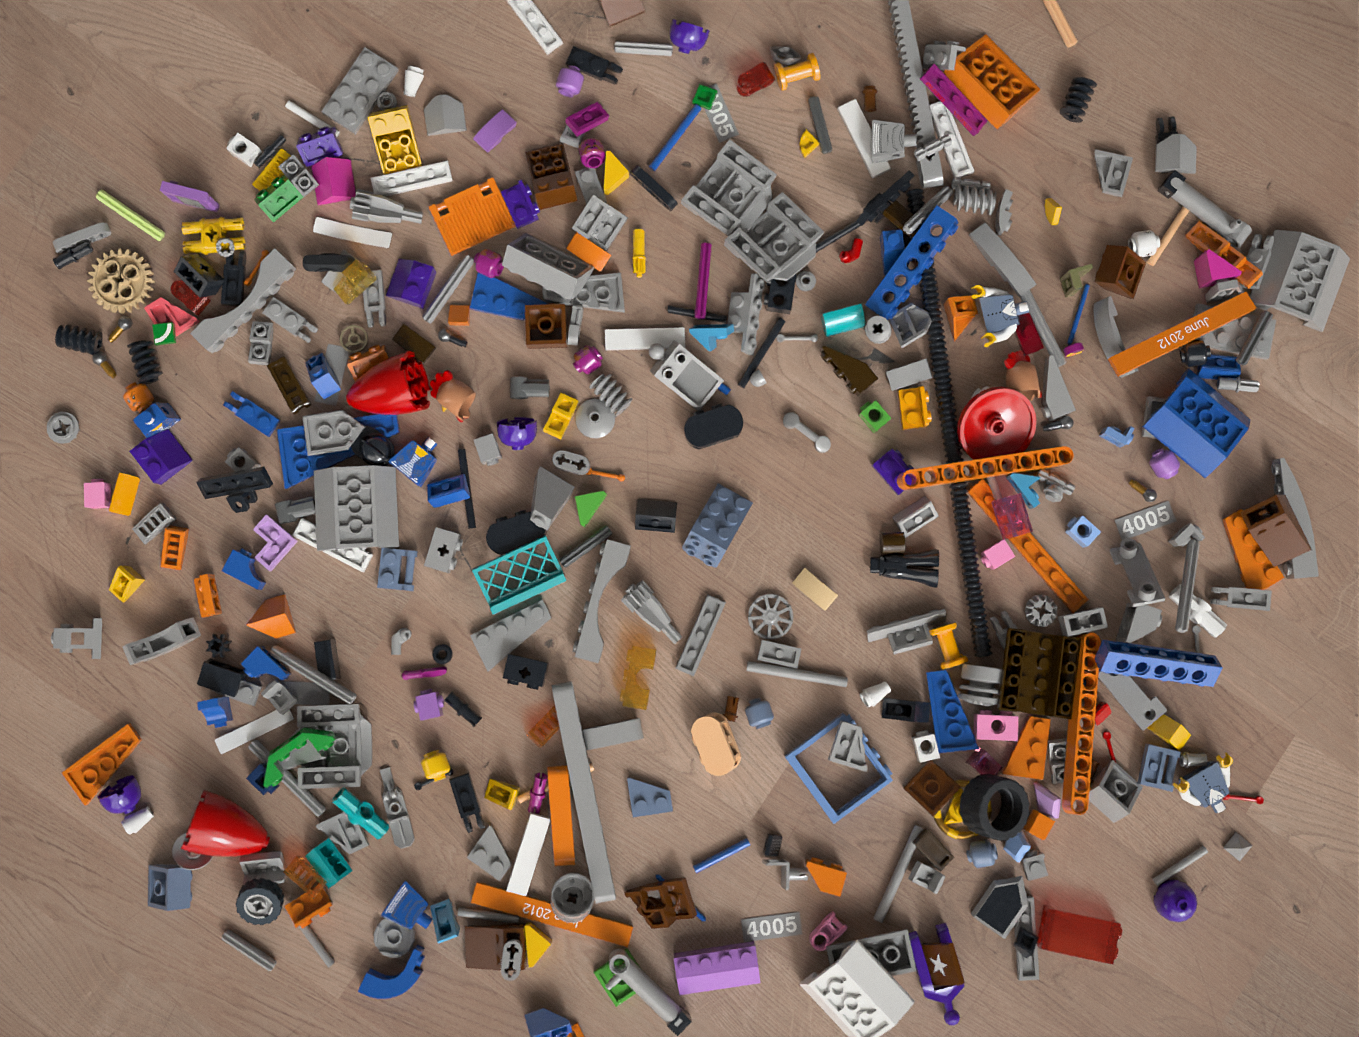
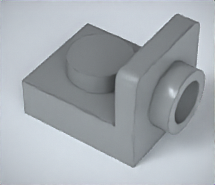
[1168,523,1205,547]
[1021,849,1048,881]

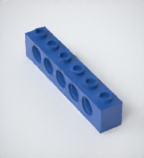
[865,205,959,320]
[1095,640,1223,687]

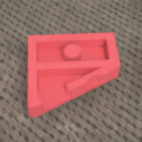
[144,297,200,337]

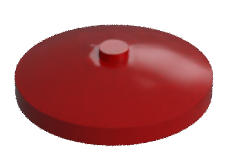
[957,386,1036,465]

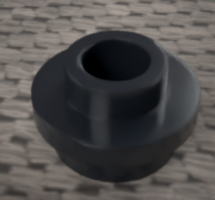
[432,644,453,664]

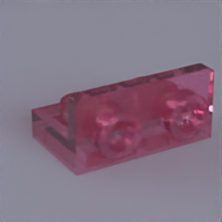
[992,493,1033,540]

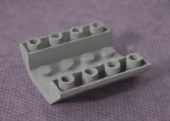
[1249,230,1350,332]
[314,466,399,551]

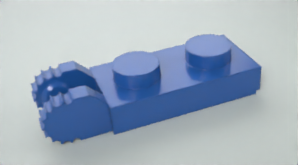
[223,391,280,437]

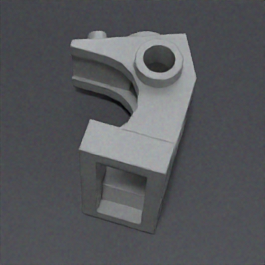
[51,618,102,659]

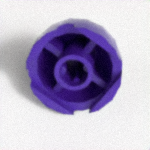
[669,19,710,54]
[497,417,537,450]
[97,775,141,814]
[1153,879,1198,922]

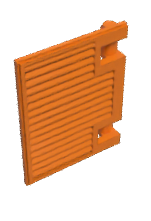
[429,177,516,256]

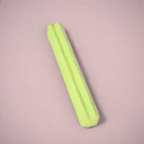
[96,190,165,241]

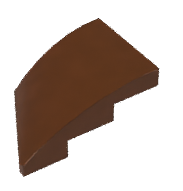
[624,877,697,929]

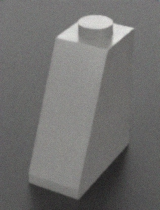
[530,467,575,530]

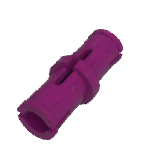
[527,772,548,814]

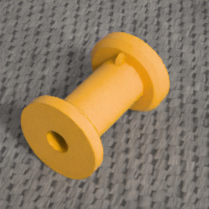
[774,52,820,91]
[929,622,969,669]

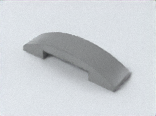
[1094,296,1139,378]

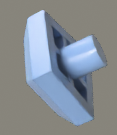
[1003,830,1031,862]

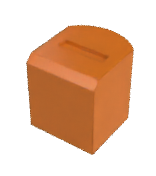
[1023,809,1055,840]

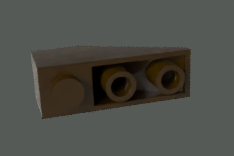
[820,346,879,396]

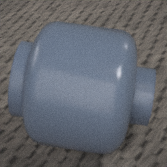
[745,698,774,729]
[966,839,998,868]

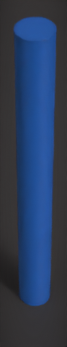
[649,104,701,171]

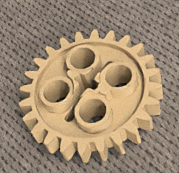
[87,248,155,314]

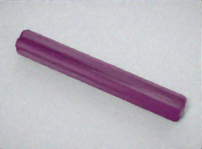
[695,242,712,319]

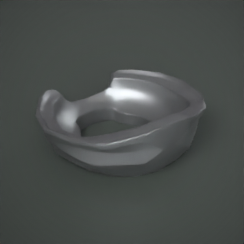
[770,46,801,65]

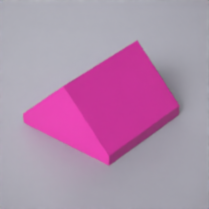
[311,157,356,205]
[1194,249,1242,289]

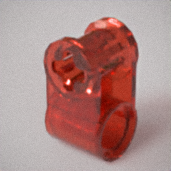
[737,62,775,97]
[170,280,211,316]

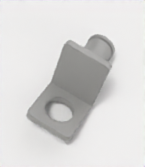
[762,859,808,890]

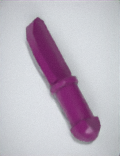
[401,667,447,680]

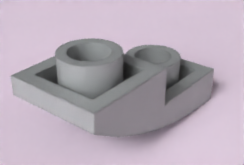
[278,154,319,197]
[995,189,1013,236]
[248,321,273,365]
[886,358,932,391]
[1048,738,1067,784]

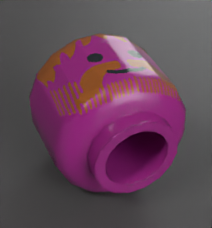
[578,138,606,168]
[474,249,504,278]
[573,345,603,375]

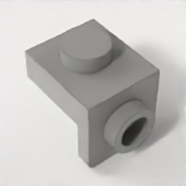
[261,680,298,715]
[908,861,945,894]

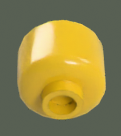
[421,750,450,782]

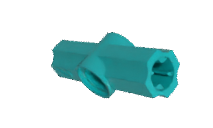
[332,787,390,840]

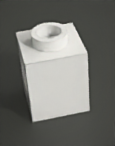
[226,133,262,167]
[911,730,940,763]

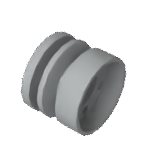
[958,664,1002,706]
[551,873,595,923]

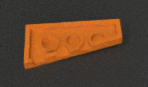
[1222,509,1285,590]
[62,724,142,806]

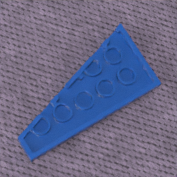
[277,414,400,489]

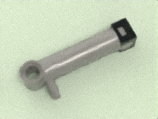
[1157,170,1252,248]
[606,949,692,1037]

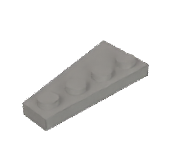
[542,273,625,313]
[470,600,552,672]

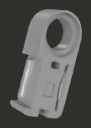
[568,304,584,346]

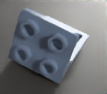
[682,483,753,568]

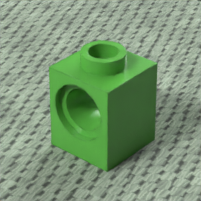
[858,400,891,433]

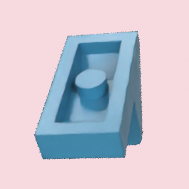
[689,324,734,352]
[1006,473,1041,509]
[430,899,460,944]

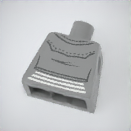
[872,120,917,163]

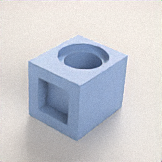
[1065,516,1101,548]

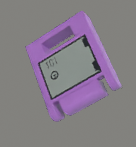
[160,180,219,212]

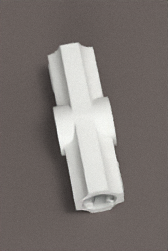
[1168,584,1227,638]

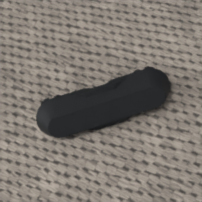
[302,253,357,272]

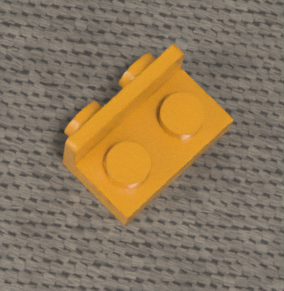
[897,386,931,430]

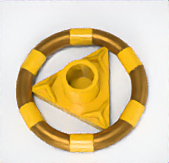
[934,780,992,839]

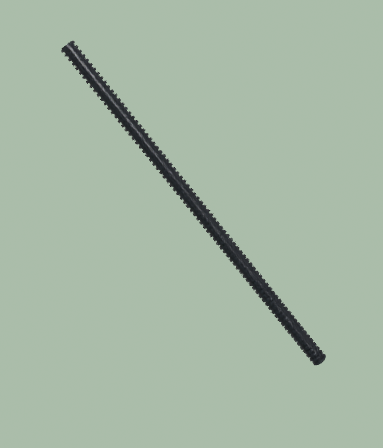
[906,189,993,657]

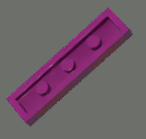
[920,64,987,136]

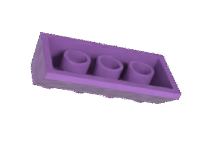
[674,941,760,995]

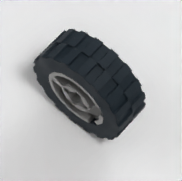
[236,878,284,925]

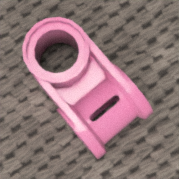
[809,911,848,951]

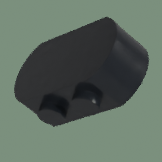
[684,403,743,450]
[486,510,547,555]

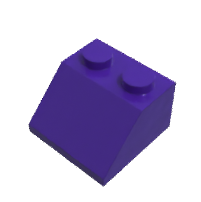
[386,259,437,309]
[129,429,193,485]

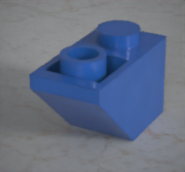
[305,353,341,399]
[524,1008,572,1037]

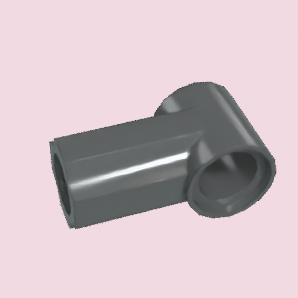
[510,377,550,399]
[275,496,316,524]

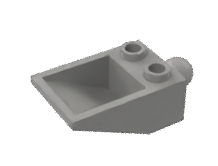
[649,340,724,411]

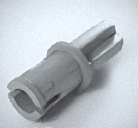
[1217,376,1259,393]

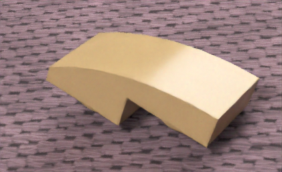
[792,568,838,611]

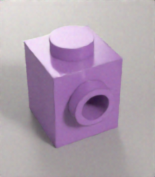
[414,689,444,721]

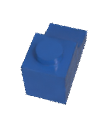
[880,230,905,276]
[222,548,266,590]
[241,646,292,680]
[197,697,233,728]

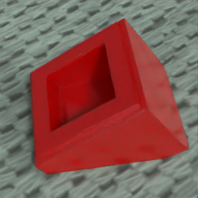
[1095,702,1111,726]

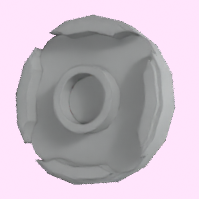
[374,918,415,958]

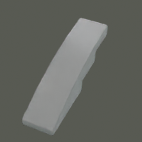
[969,223,1037,297]

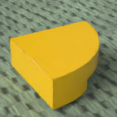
[799,129,820,158]
[1045,198,1062,225]

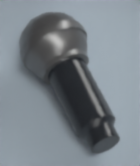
[438,328,468,348]
[1042,416,1074,431]

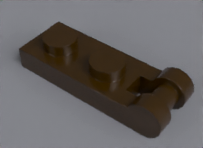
[267,356,312,415]

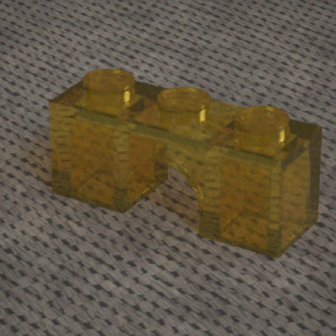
[619,646,657,710]

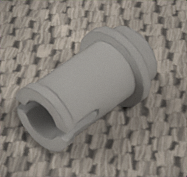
[1179,752,1208,768]

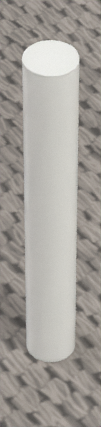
[286,100,339,137]

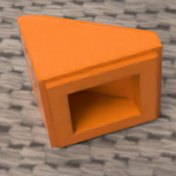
[448,305,470,326]

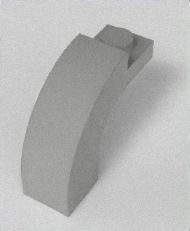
[122,617,201,666]

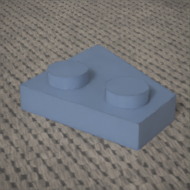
[627,777,673,817]

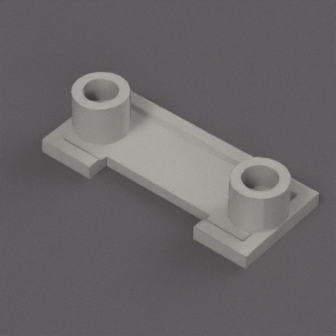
[1109,538,1165,607]
[1098,671,1168,731]

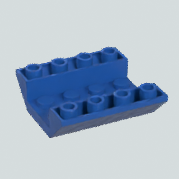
[1142,368,1251,478]

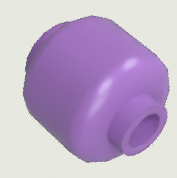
[556,65,584,97]
[1149,448,1180,479]

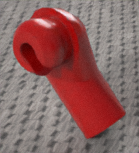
[839,238,863,263]

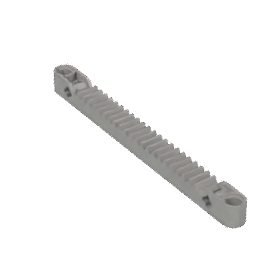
[888,0,943,189]

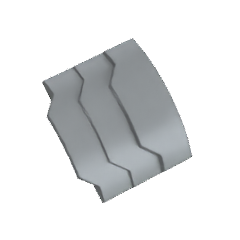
[681,139,777,236]
[724,192,824,282]
[297,704,372,789]

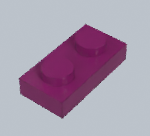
[565,102,609,136]

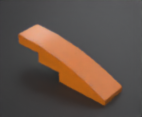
[1185,221,1263,289]

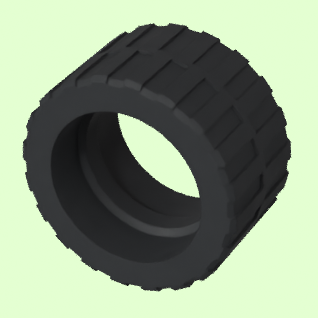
[959,773,1029,841]

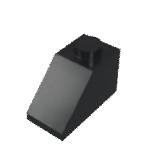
[882,698,930,723]

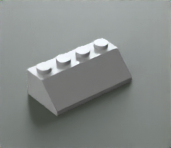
[502,233,594,300]
[826,929,916,976]

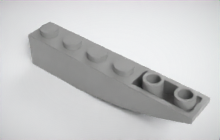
[1271,458,1319,579]

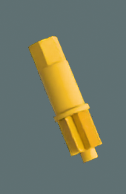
[632,229,646,278]

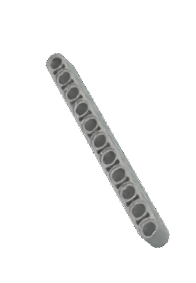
[552,681,616,904]

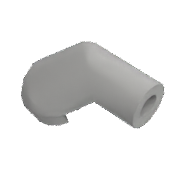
[391,628,412,655]

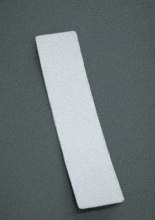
[313,217,392,248]
[215,709,294,754]

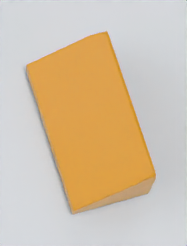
[109,473,140,516]

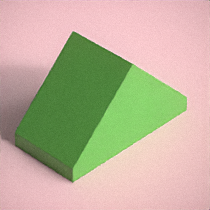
[575,491,607,528]

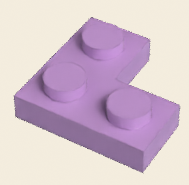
[253,514,298,571]

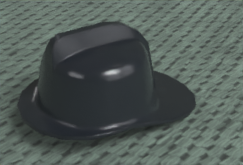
[350,426,395,466]

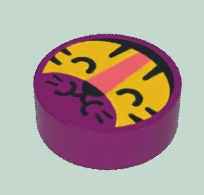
[1063,342,1085,358]

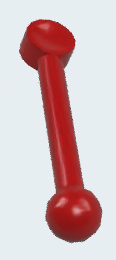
[1102,732,1116,762]
[1222,794,1264,805]

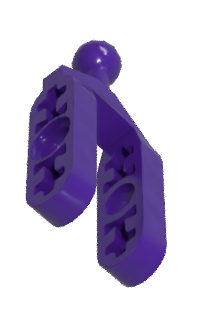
[908,922,964,1026]

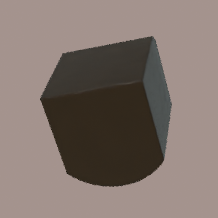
[880,532,905,554]

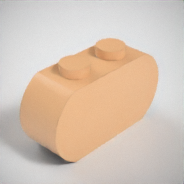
[691,712,741,776]

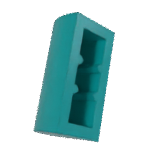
[821,303,865,337]
[305,838,353,889]

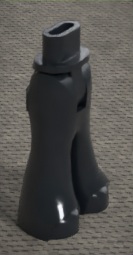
[870,549,939,588]

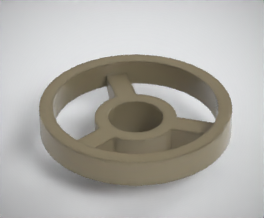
[340,325,368,353]

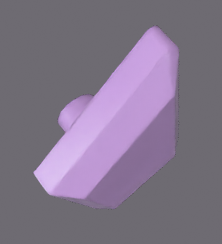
[1034,782,1061,819]

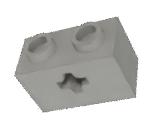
[424,527,463,573]
[1058,607,1108,636]

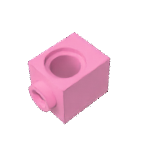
[84,479,111,509]
[981,539,1015,570]

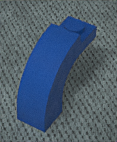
[358,945,425,999]

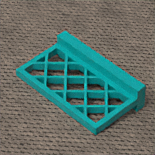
[472,535,567,615]

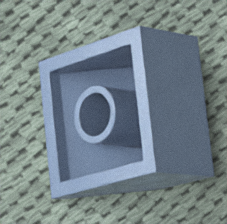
[148,864,193,911]

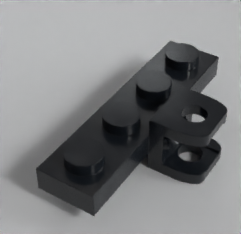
[857,171,915,226]
[196,466,273,513]

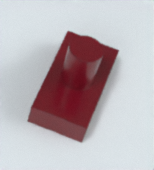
[1014,313,1044,356]

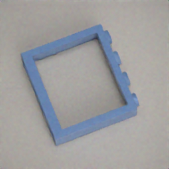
[784,713,893,824]

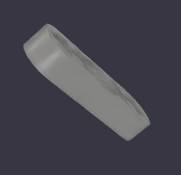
[53,223,111,253]

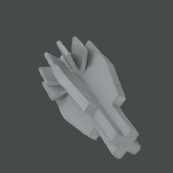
[350,189,423,224]
[621,580,682,644]

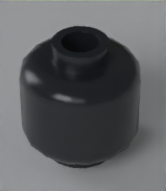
[1179,339,1211,367]

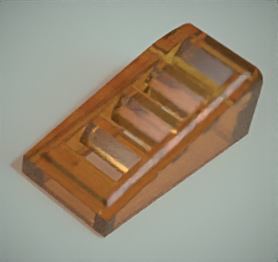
[526,705,560,748]
[283,856,327,899]

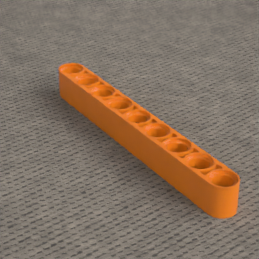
[897,446,1074,490]
[1062,632,1101,815]

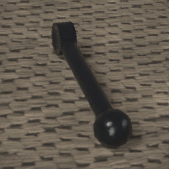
[414,768,454,790]

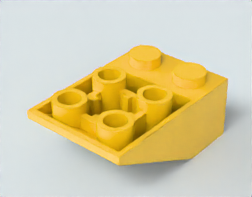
[367,105,422,175]

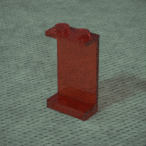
[1037,905,1122,965]

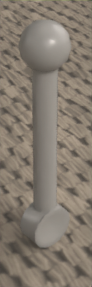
[776,334,818,343]
[1192,625,1201,653]

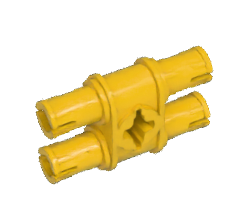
[182,216,246,255]

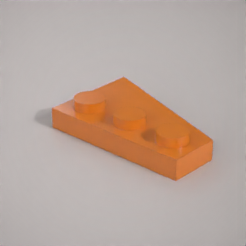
[1001,716,1051,780]

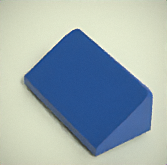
[1197,355,1241,380]
[427,474,470,508]

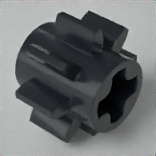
[206,634,232,658]

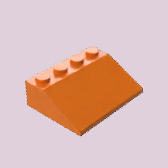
[943,34,1041,130]

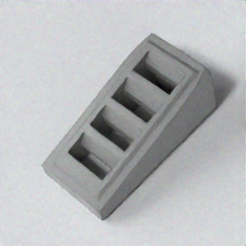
[132,503,177,545]

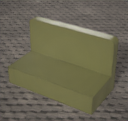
[1060,264,1093,298]

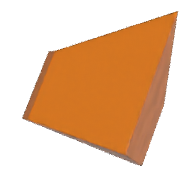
[943,296,979,342]
[246,594,296,639]

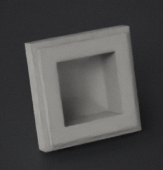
[1223,832,1252,861]

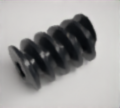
[1060,77,1097,123]
[55,324,103,355]
[127,340,163,385]

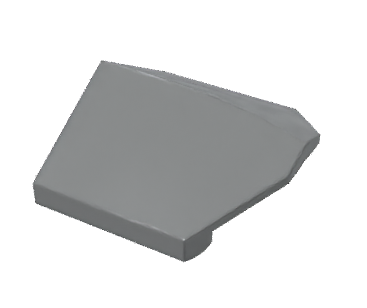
[424,95,467,136]
[1155,134,1197,174]
[889,303,932,348]

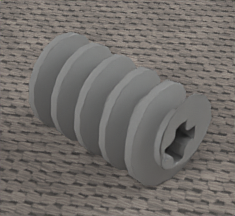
[953,185,997,216]
[865,316,892,344]
[589,374,633,417]

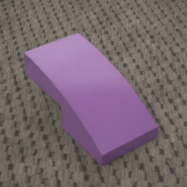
[473,109,517,153]

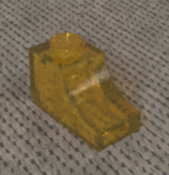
[334,259,377,305]

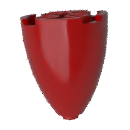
[346,351,431,415]
[181,789,270,857]

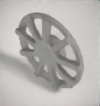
[748,594,793,639]

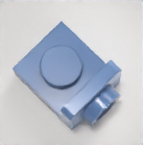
[1099,426,1135,448]

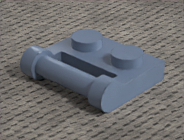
[377,548,418,591]
[1137,744,1181,792]

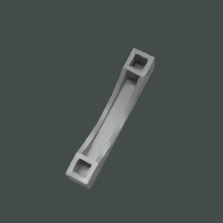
[190,248,296,353]
[572,540,631,663]

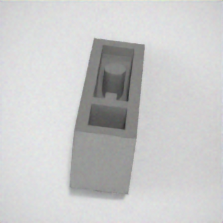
[1041,355,1076,421]

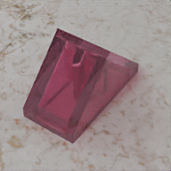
[965,748,1003,775]

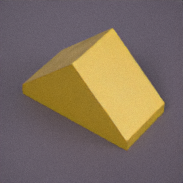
[604,151,629,195]
[109,565,145,603]
[1147,714,1191,752]
[484,778,520,810]
[525,922,553,968]

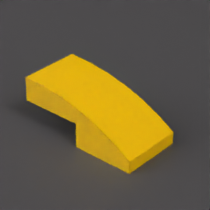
[543,393,579,440]

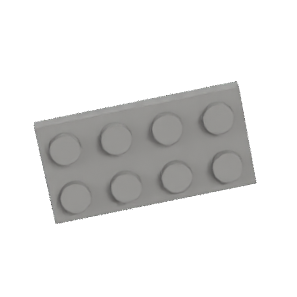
[321,47,399,135]
[1193,304,1276,360]

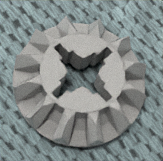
[47,412,80,444]
[1025,595,1058,627]

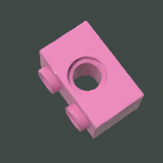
[973,710,1018,741]

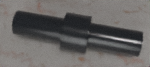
[254,135,287,169]

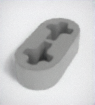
[552,450,591,475]
[501,939,523,981]

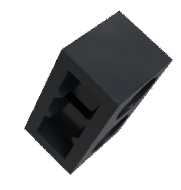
[764,273,797,315]

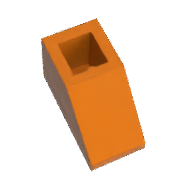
[805,857,847,897]

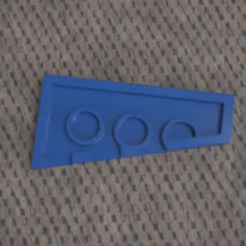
[470,273,548,321]
[926,670,979,753]

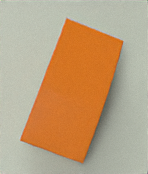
[566,232,611,272]

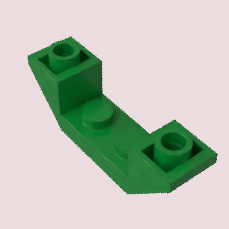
[264,728,335,788]

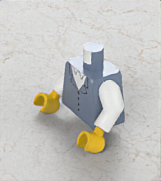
[971,285,1029,347]
[1173,752,1233,813]

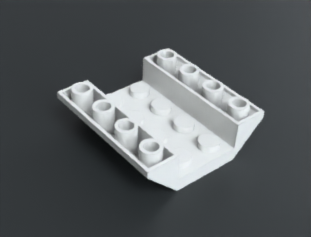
[800,940,915,1037]

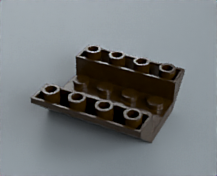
[997,628,1081,719]

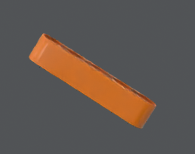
[547,765,575,867]

